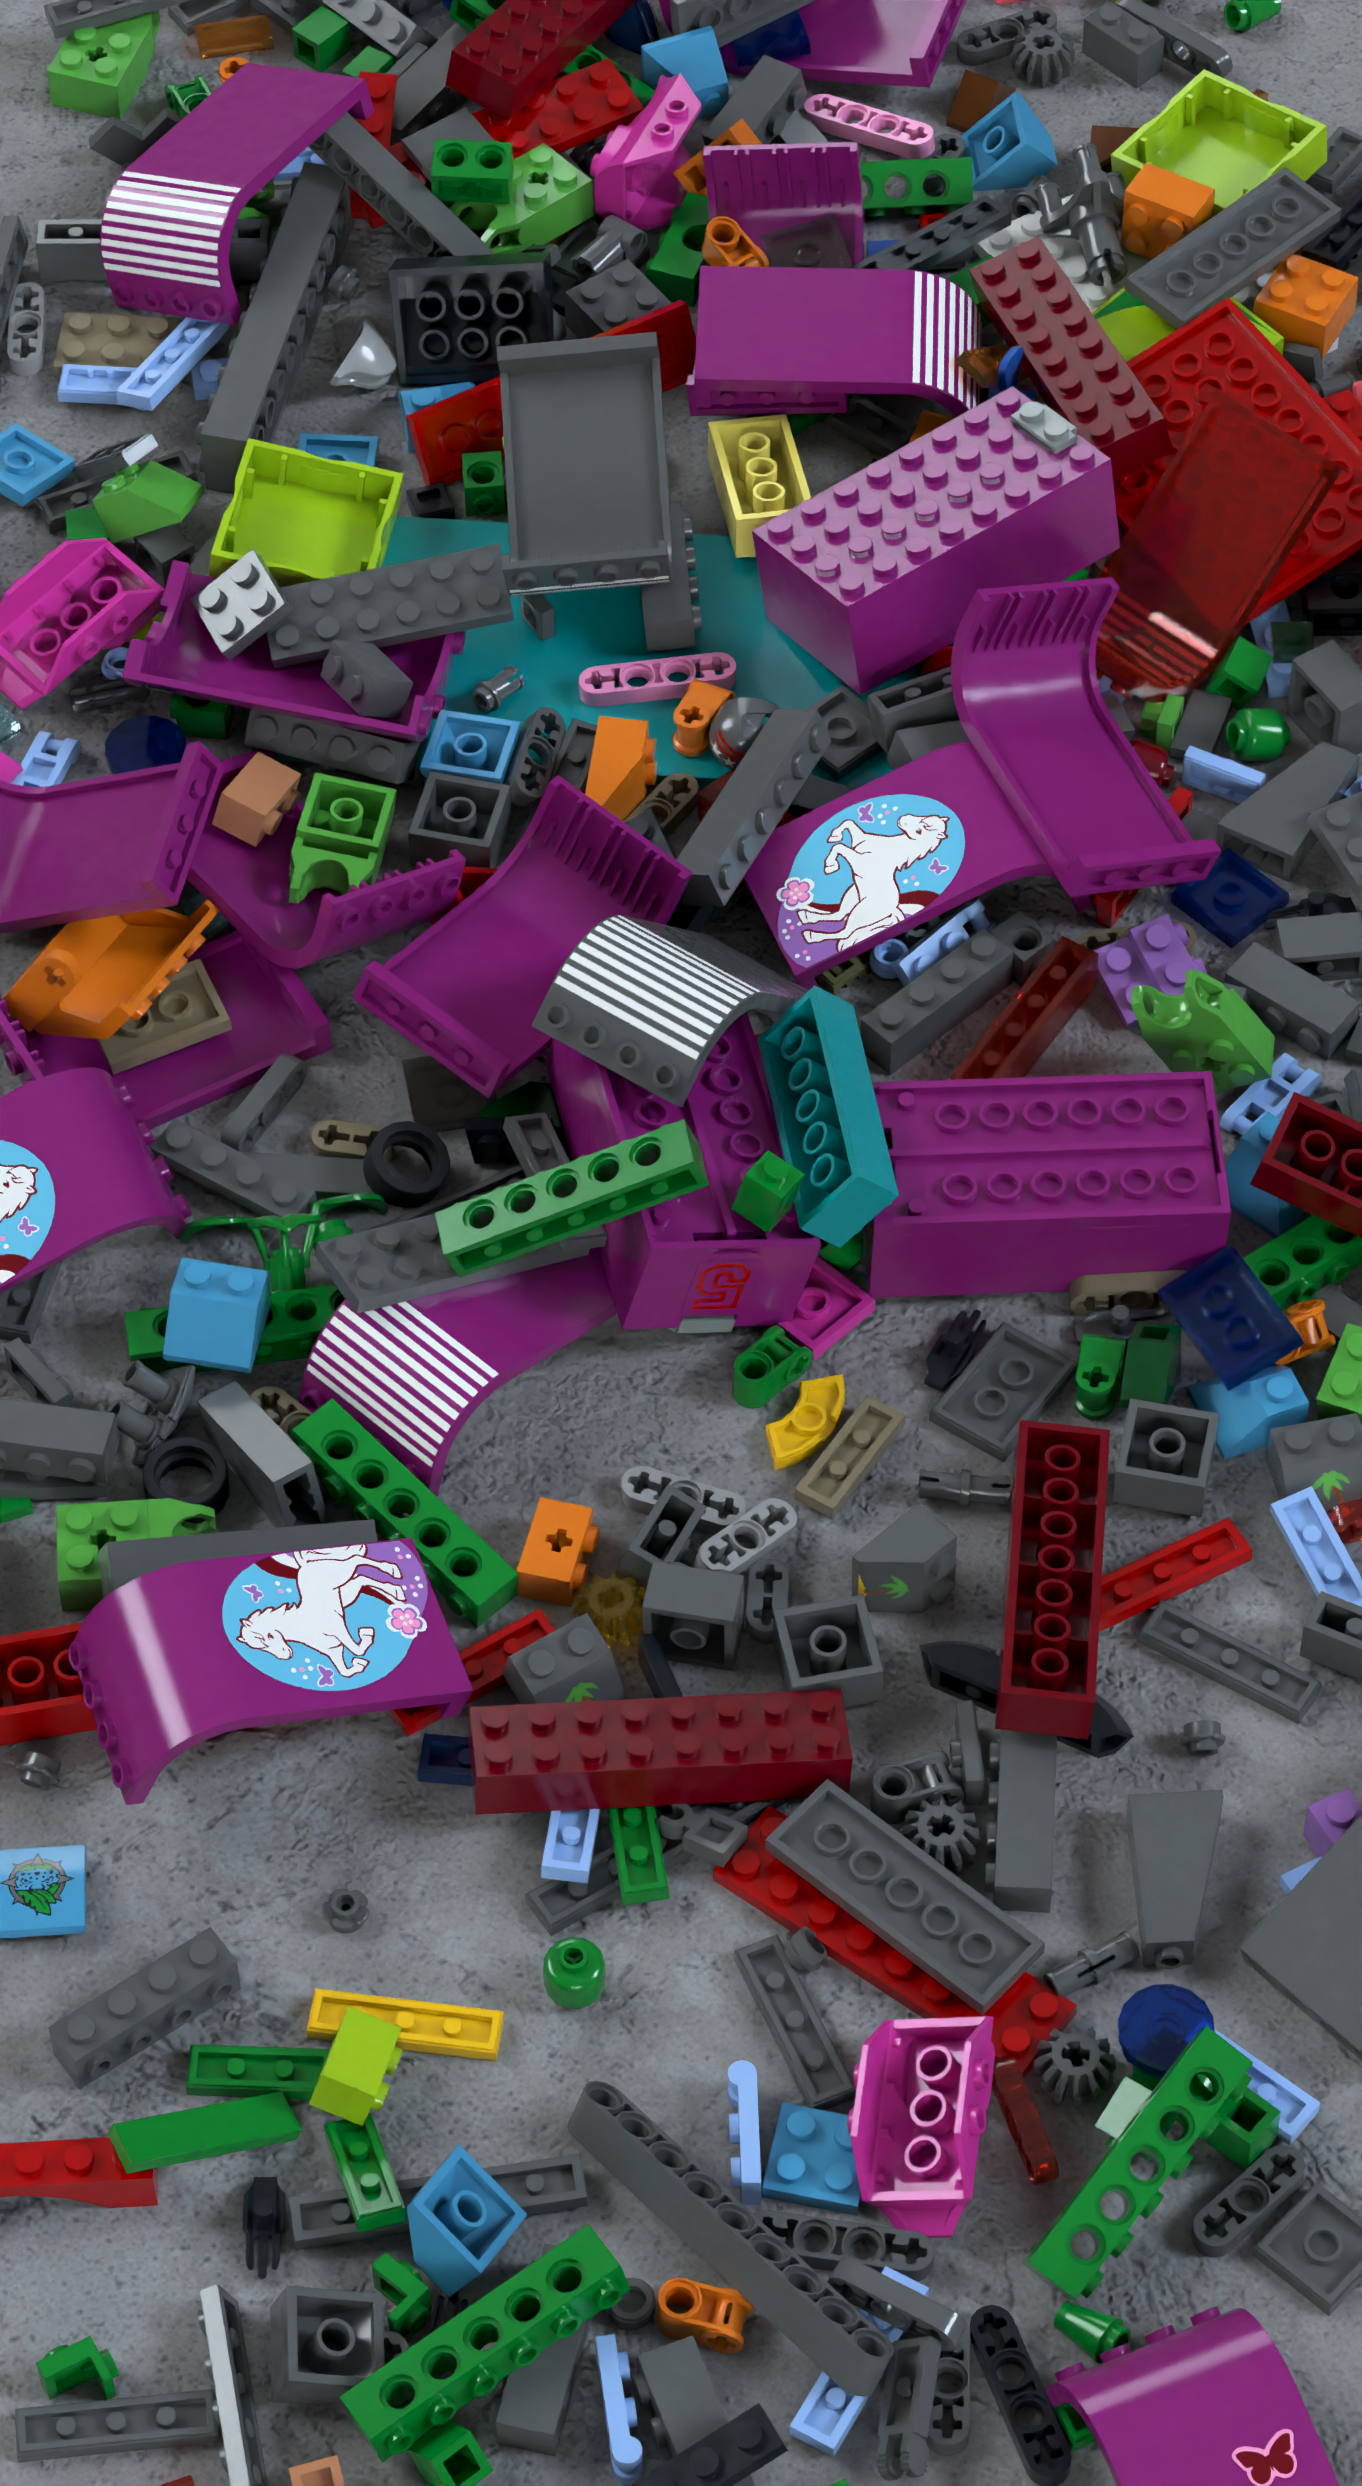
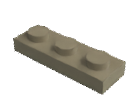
[795,1395,905,1519]

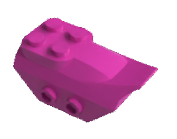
[590,73,702,231]
[0,537,165,710]
[847,2016,995,2238]

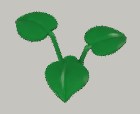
[180,1193,386,1292]

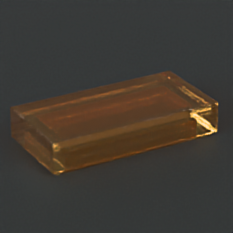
[194,15,274,60]

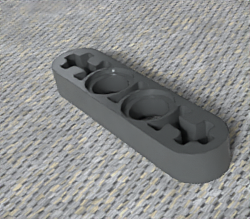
[1114,0,1233,78]
[753,2210,934,2282]

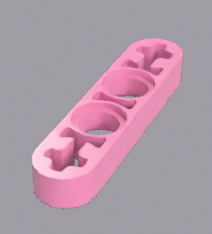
[804,94,935,159]
[578,652,736,707]

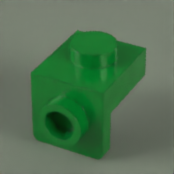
[372,2252,431,2338]
[36,2336,119,2400]

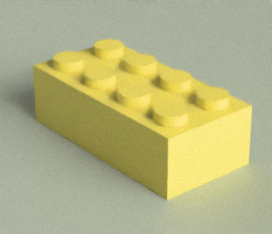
[708,414,811,558]

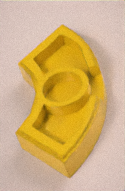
[765,1374,845,1470]

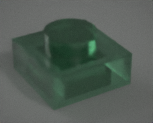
[1270,622,1314,663]

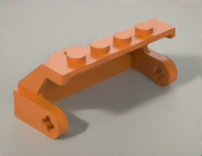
[2,900,220,1040]

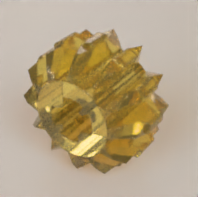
[572,1570,646,1649]

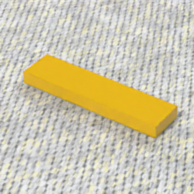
[306,1988,504,2061]

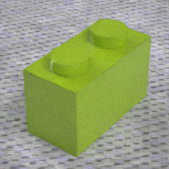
[309,2006,403,2126]

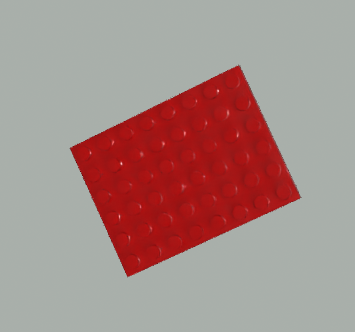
[1113,297,1362,639]

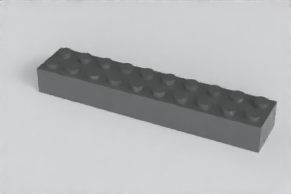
[196,162,353,494]

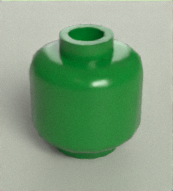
[1226,708,1290,762]
[543,1937,606,2009]

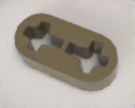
[311,1120,393,1166]

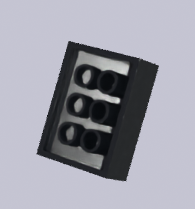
[388,252,554,385]

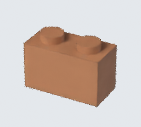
[212,752,301,847]

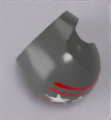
[708,698,780,770]

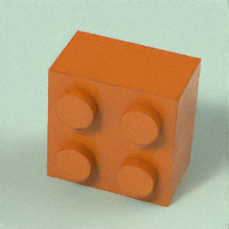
[1121,162,1215,260]
[1253,253,1359,360]

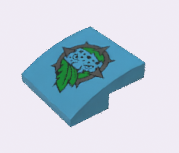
[0,1844,87,1939]

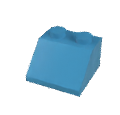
[163,1257,272,1373]

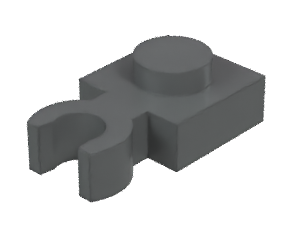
[659,1804,748,1867]

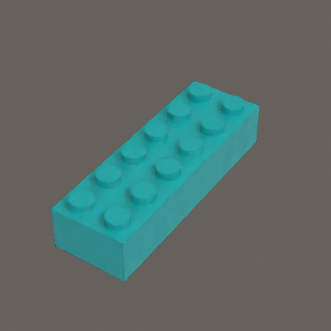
[757,985,899,1248]

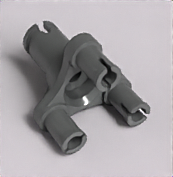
[1034,143,1128,286]

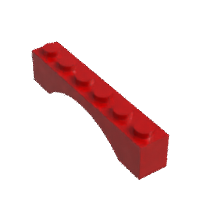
[0,2137,158,2208]

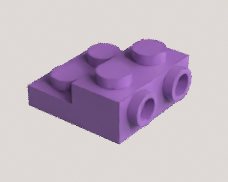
[1088,914,1208,1030]

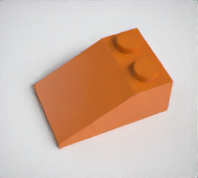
[585,716,657,821]

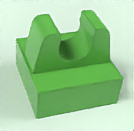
[1139,693,1184,753]

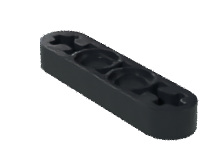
[970,2305,1072,2486]

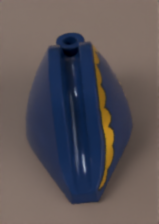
[603,0,661,55]

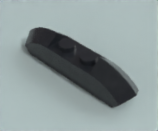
[919,1641,1134,1758]

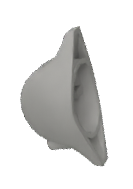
[329,314,397,389]

